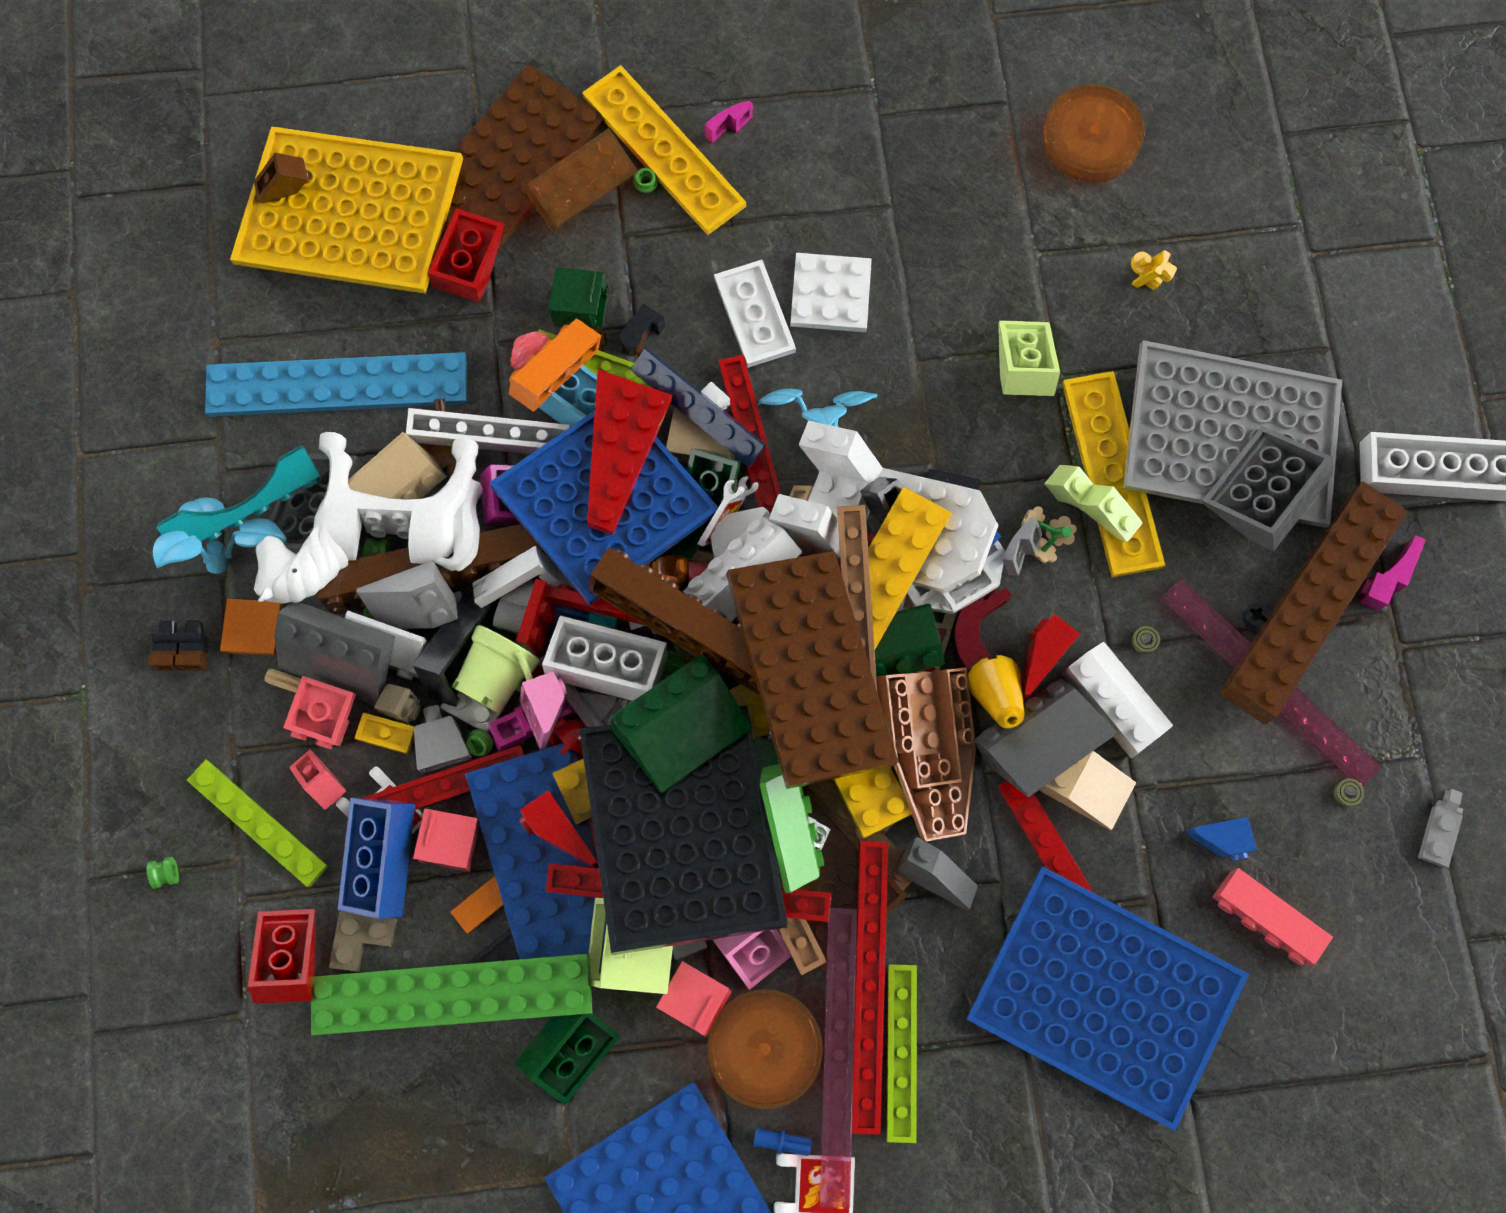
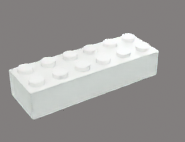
[1360,432,1506,501]

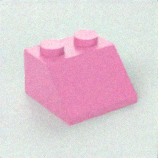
[519,671,567,750]
[712,929,791,990]

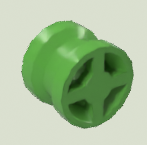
[363,538,391,557]
[147,857,179,889]

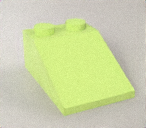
[998,321,1060,396]

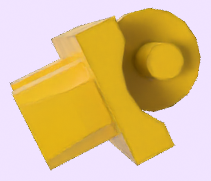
[1131,250,1177,290]

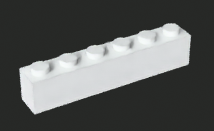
[406,408,569,454]

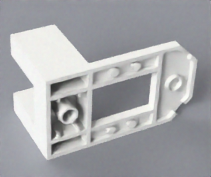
[769,421,998,593]

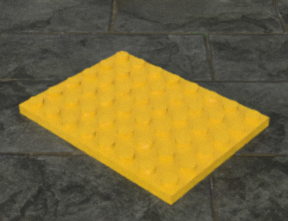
[230,127,463,294]

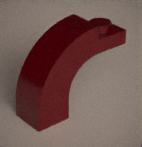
[952,587,1013,675]

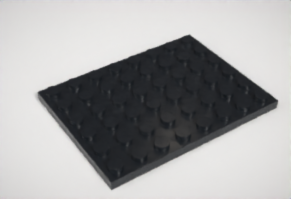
[579,705,788,956]

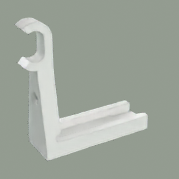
[472,546,577,608]

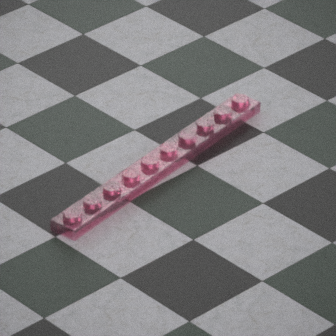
[1161,578,1382,787]
[820,908,857,1208]

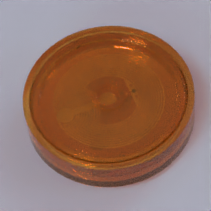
[1042,84,1145,183]
[708,989,823,1109]

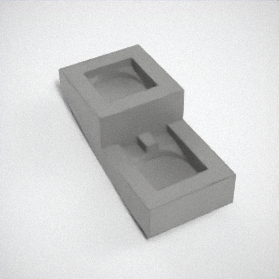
[1002,518,1042,576]

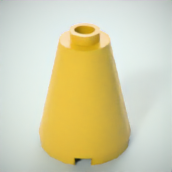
[968,655,1024,728]

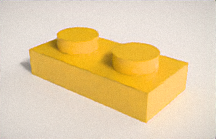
[355,712,415,755]

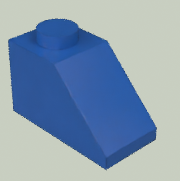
[1187,817,1257,861]

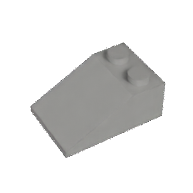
[357,561,458,629]

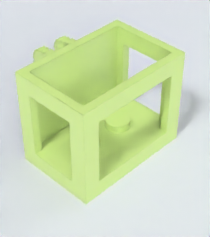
[588,897,673,994]

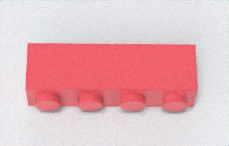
[1212,868,1333,966]

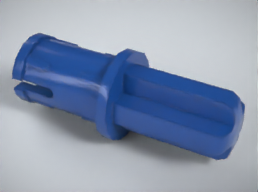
[753,1128,812,1156]

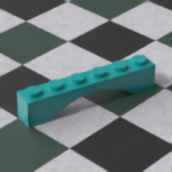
[157,445,320,542]

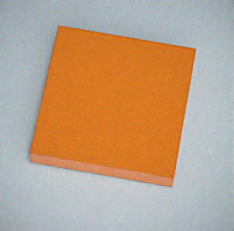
[220,599,283,656]

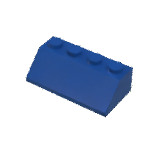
[338,797,415,919]

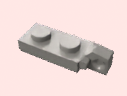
[1418,789,1463,868]

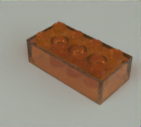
[524,129,638,232]

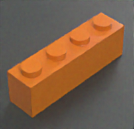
[509,318,601,412]

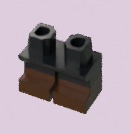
[148,620,209,671]

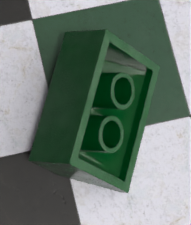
[875,603,945,677]
[514,1012,621,1105]

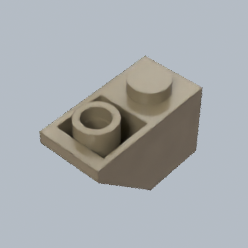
[374,683,421,725]

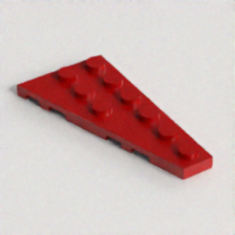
[587,369,672,535]

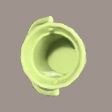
[452,625,540,714]

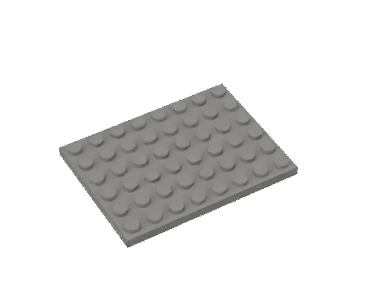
[1123,340,1342,528]

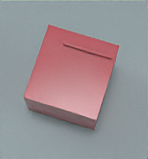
[413,809,480,872]
[656,961,732,1037]

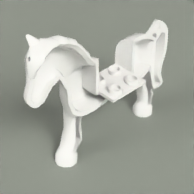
[254,432,483,603]

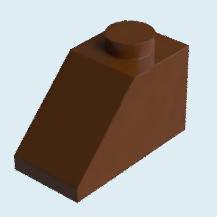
[254,153,308,203]

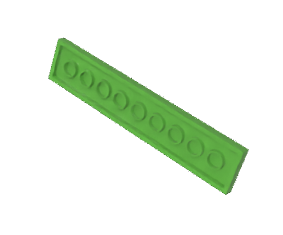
[311,954,592,1035]

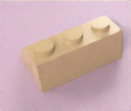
[348,432,446,500]

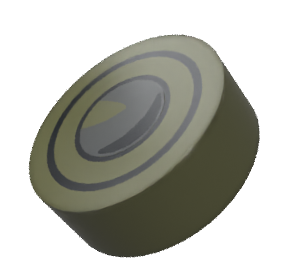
[1131,626,1160,654]
[1334,778,1364,807]

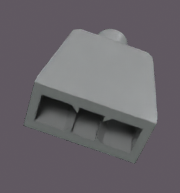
[414,705,473,774]

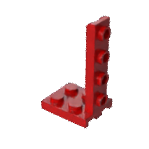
[516,579,643,658]

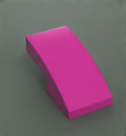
[705,101,753,144]

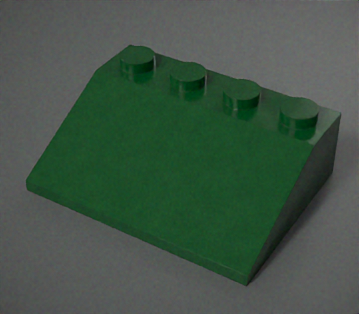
[610,654,753,794]

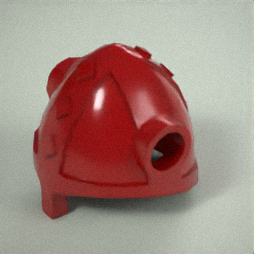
[550,718,587,761]

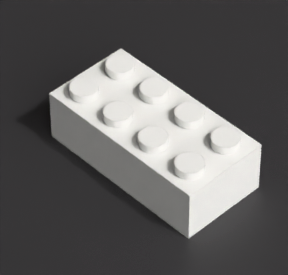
[683,517,802,622]
[542,616,668,701]

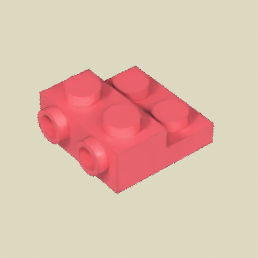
[283,676,356,750]

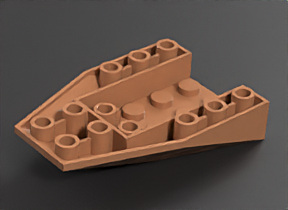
[876,668,976,842]

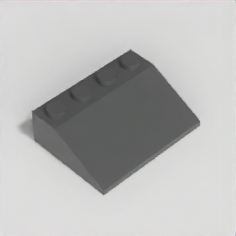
[1203,426,1333,552]
[269,454,366,554]
[274,602,395,706]
[974,679,1117,797]

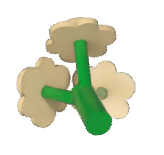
[1021,506,1077,563]

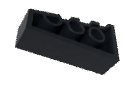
[412,585,500,707]

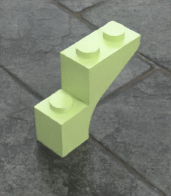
[1045,465,1143,542]

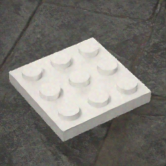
[790,253,871,332]

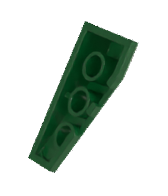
[667,448,741,559]

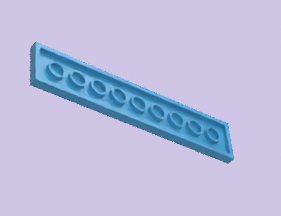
[205,352,467,417]

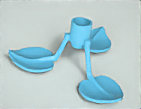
[757,388,878,427]
[153,498,287,574]

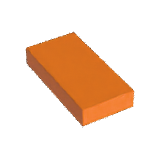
[450,876,504,935]

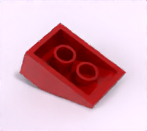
[428,208,504,303]
[1021,613,1080,703]
[519,790,598,868]
[247,909,316,1004]

